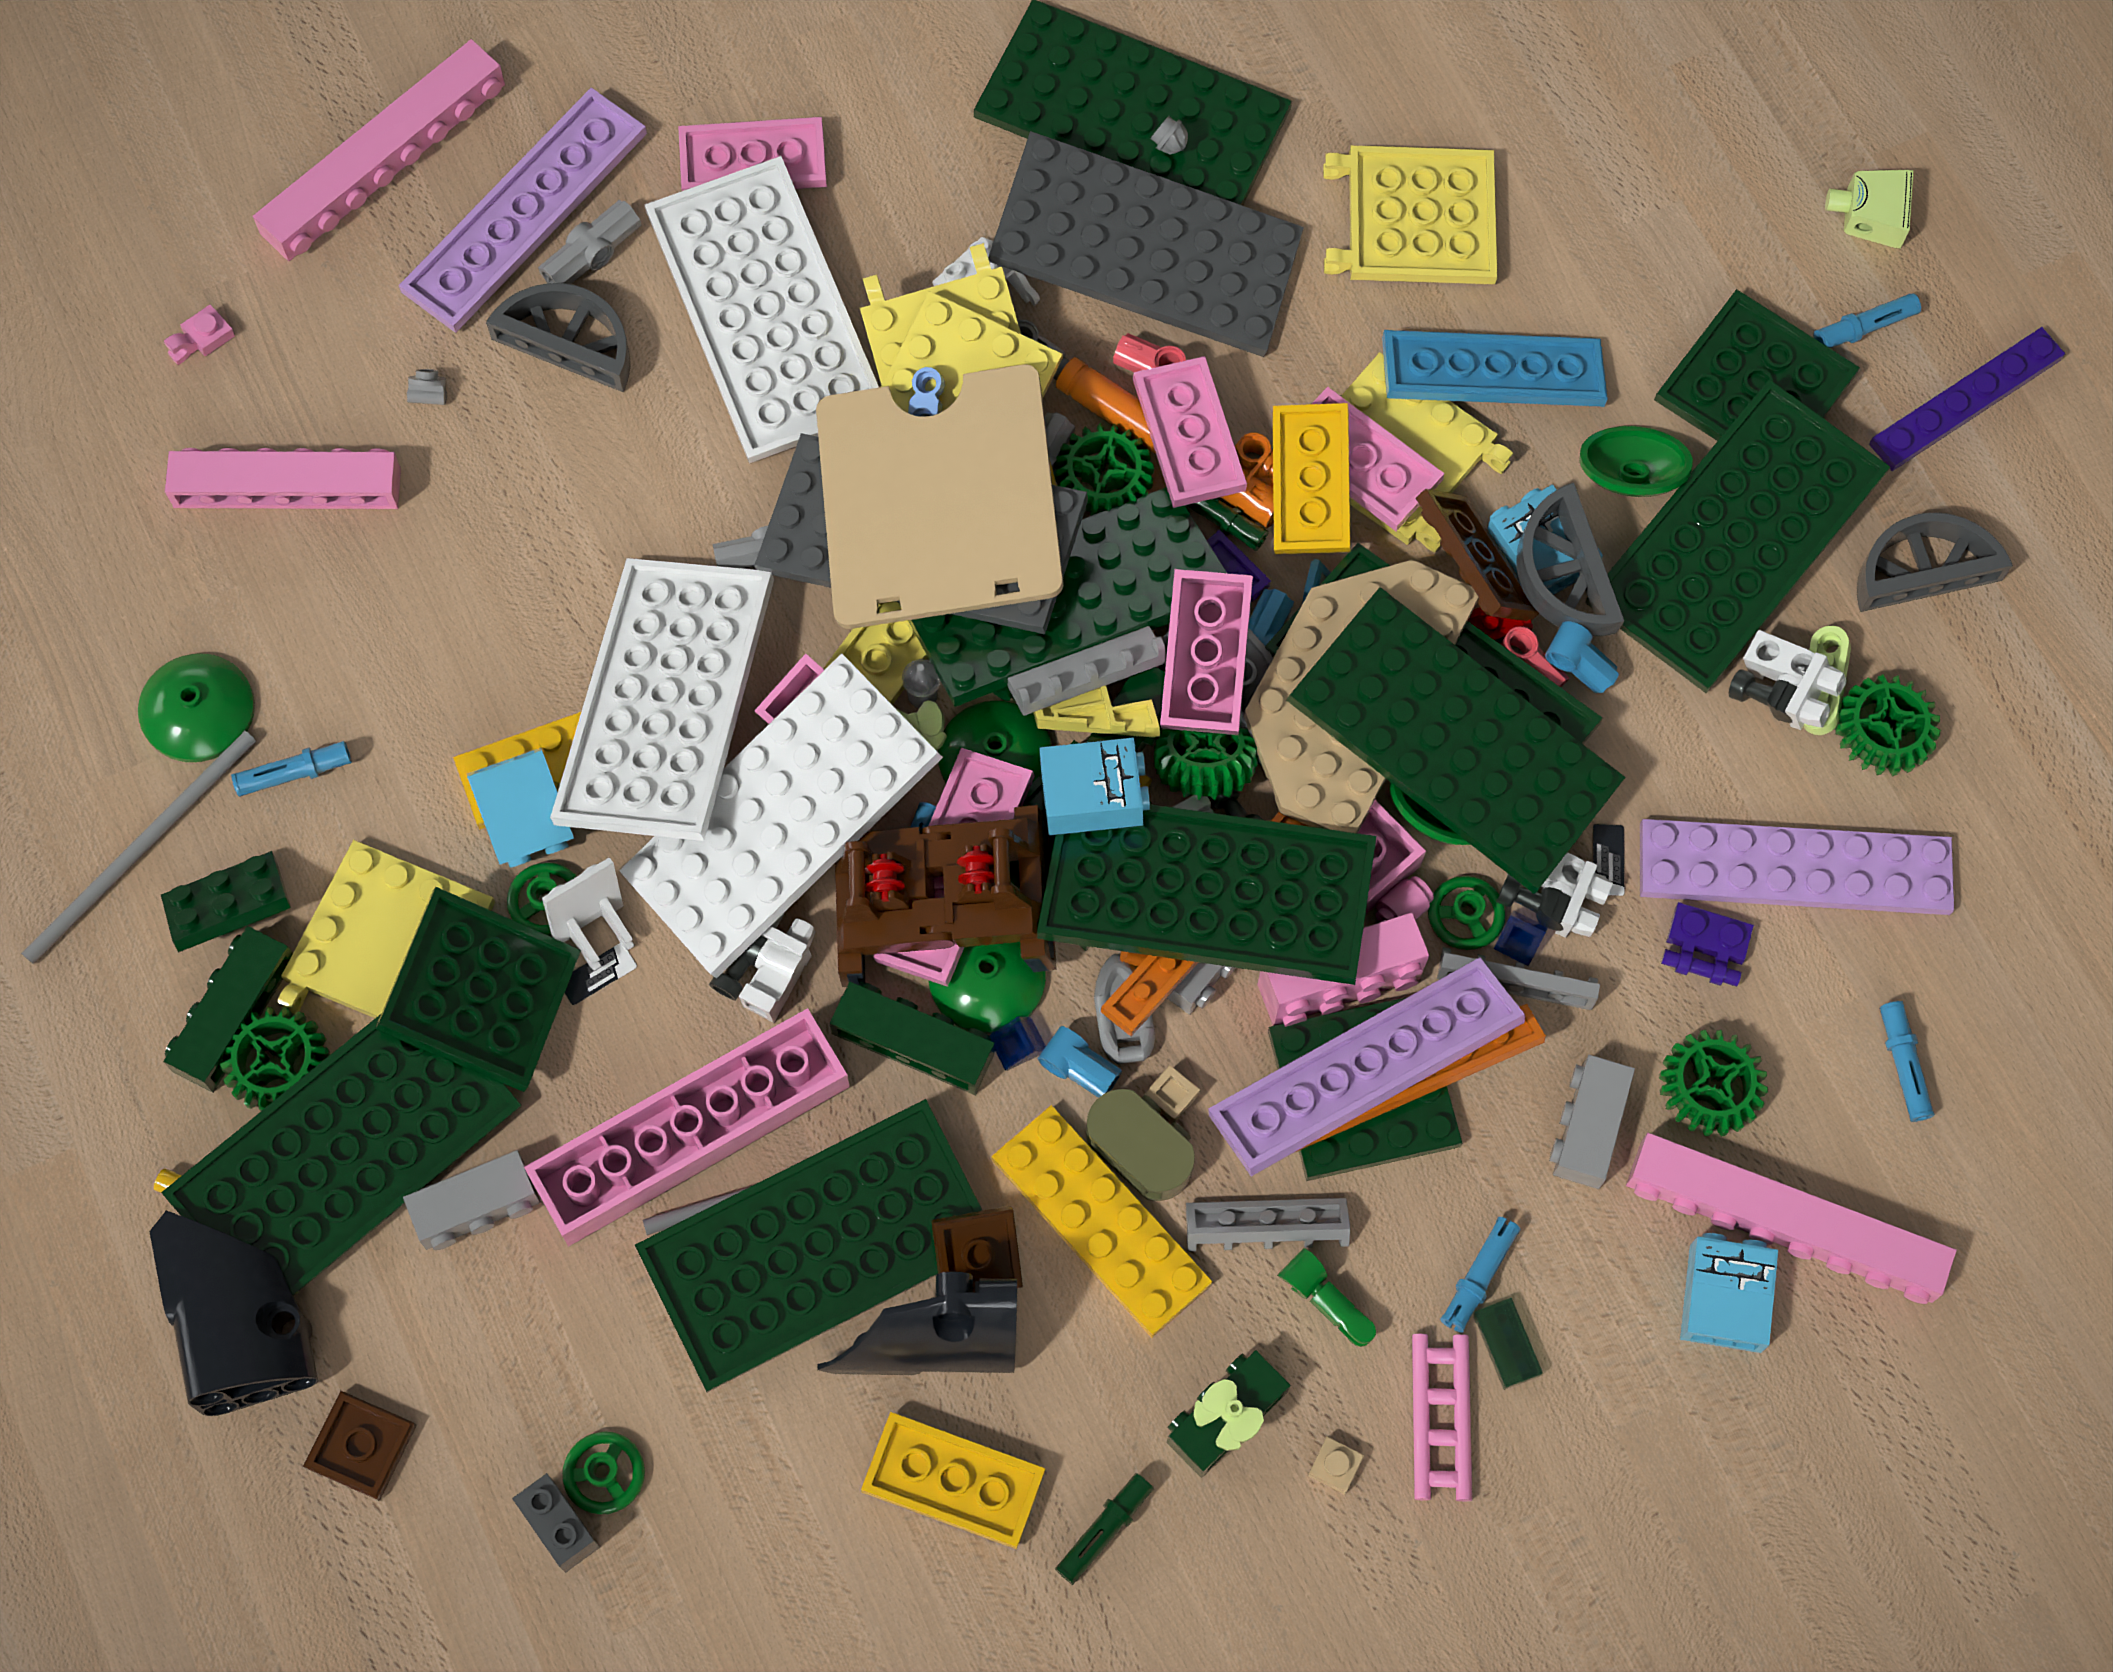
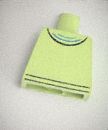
[1825,170,1913,249]

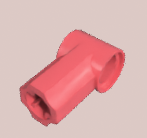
[1113,333,1186,372]
[1501,627,1569,687]

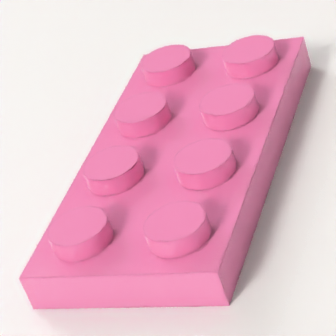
[678,117,827,191]
[1133,356,1247,508]
[1312,386,1444,532]

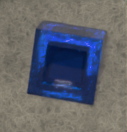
[1493,911,1548,967]
[989,1016,1046,1071]

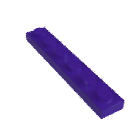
[1869,327,2065,472]

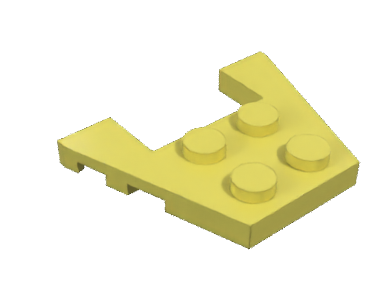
[1034,685,1160,737]

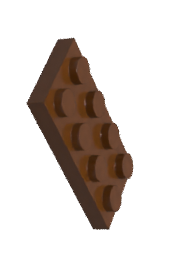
[1415,489,1540,621]

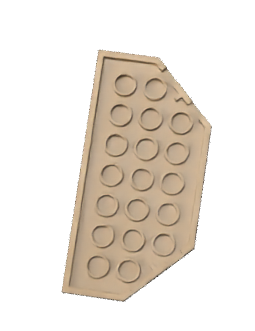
[1244,560,1479,833]

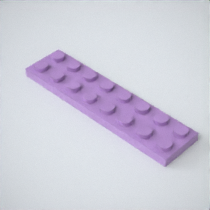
[399,88,647,333]
[1640,819,1954,915]
[1208,957,1525,1176]

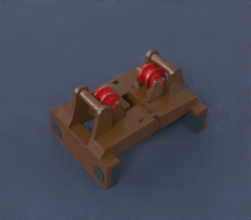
[835,805,1057,988]

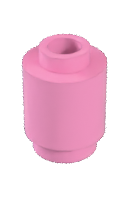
[1376,876,1434,923]

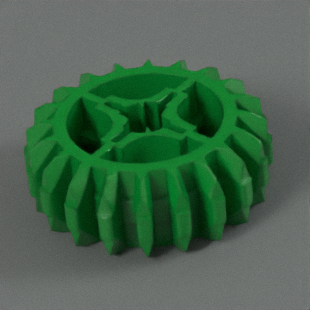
[1054,423,1154,516]
[1835,674,1941,777]
[1154,728,1258,800]
[220,1007,330,1111]
[1659,1029,1768,1137]

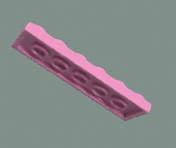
[873,748,1035,987]

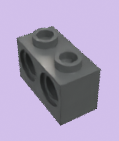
[512,1473,600,1573]

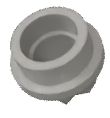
[1150,116,1188,154]

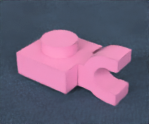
[164,305,235,365]

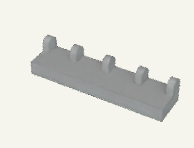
[1007,626,1165,716]
[1437,947,1600,1010]
[1186,1198,1350,1251]

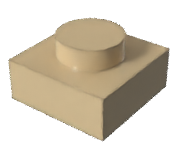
[1144,1065,1200,1122]
[1308,1437,1364,1495]

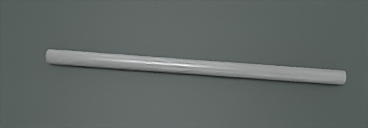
[21,731,256,964]

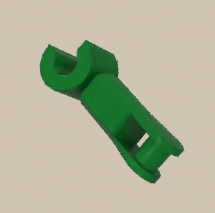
[1277,1248,1376,1347]

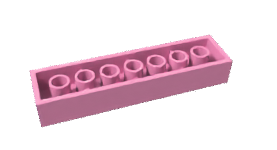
[524,1008,850,1247]

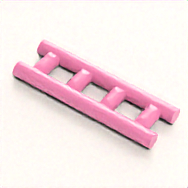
[1412,1334,1472,1502]

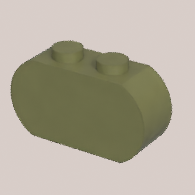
[1086,1089,1195,1201]

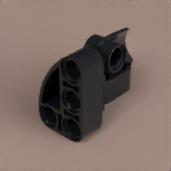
[149,1210,318,1416]
[817,1272,1017,1375]

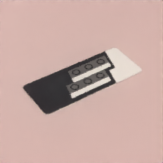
[1593,824,1624,896]
[565,943,637,1005]

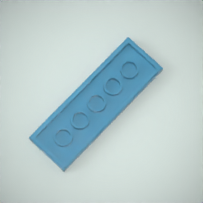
[1382,330,1608,407]

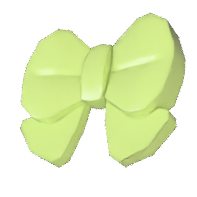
[897,700,947,751]
[1193,1379,1264,1451]

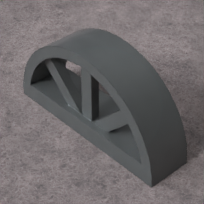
[486,283,631,392]
[1516,483,1624,636]
[1857,513,2013,612]

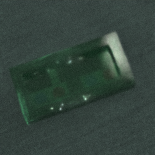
[1473,1298,1543,1390]

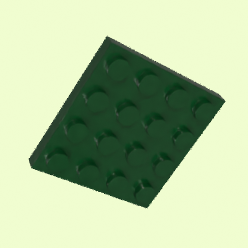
[1654,289,1860,441]
[375,887,581,1092]
[1268,997,1463,1181]

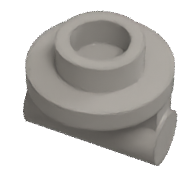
[407,369,447,405]

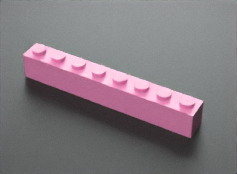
[253,39,505,262]
[1626,1133,1956,1304]

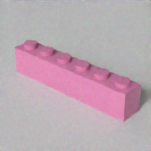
[165,448,401,509]

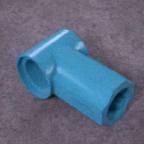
[1249,589,1294,646]
[1545,621,1619,693]
[1037,1026,1122,1098]

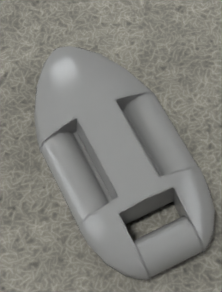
[1094,954,1155,1064]

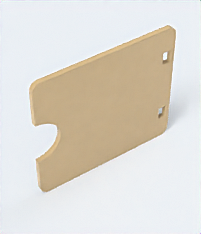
[816,364,1063,629]

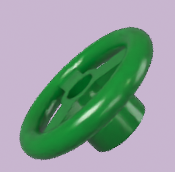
[507,862,577,936]
[1428,876,1506,950]
[562,1431,645,1515]

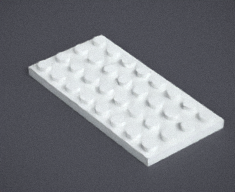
[645,156,879,464]
[550,558,774,841]
[619,653,943,978]

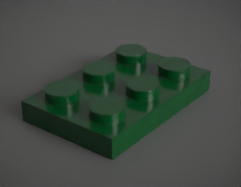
[161,851,291,953]

